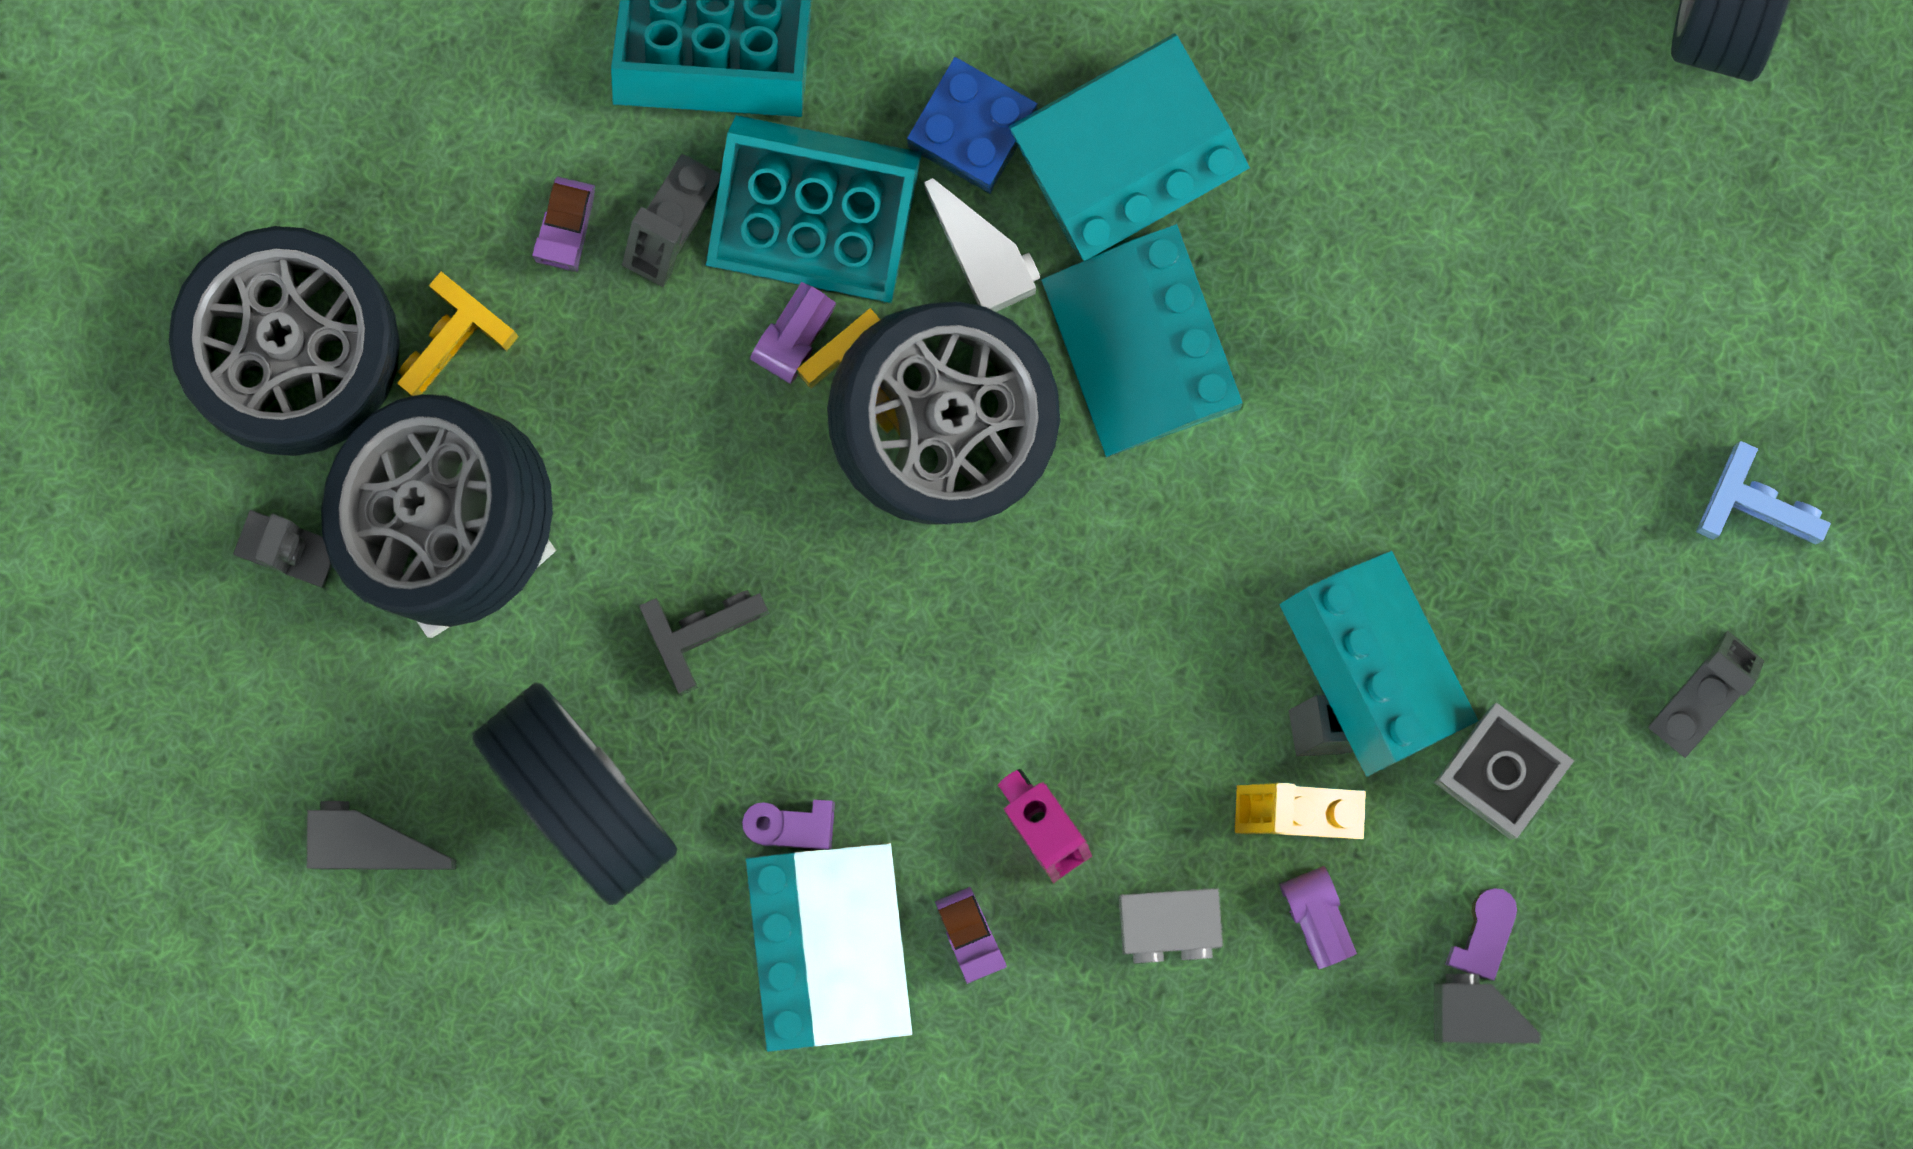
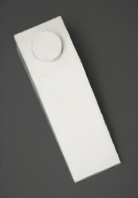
[924,178,1040,312]

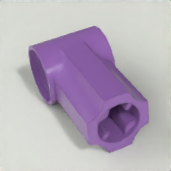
[750,282,836,384]
[1280,866,1357,970]

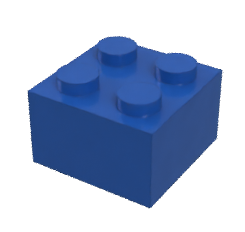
[907,57,1038,194]

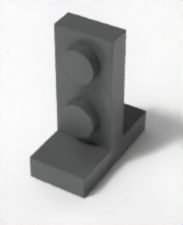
[622,154,721,287]
[233,510,332,589]
[639,590,770,696]
[1648,630,1764,758]

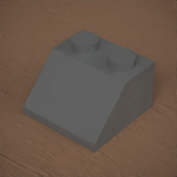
[1434,974,1541,1043]

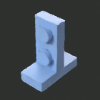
[1696,441,1831,544]

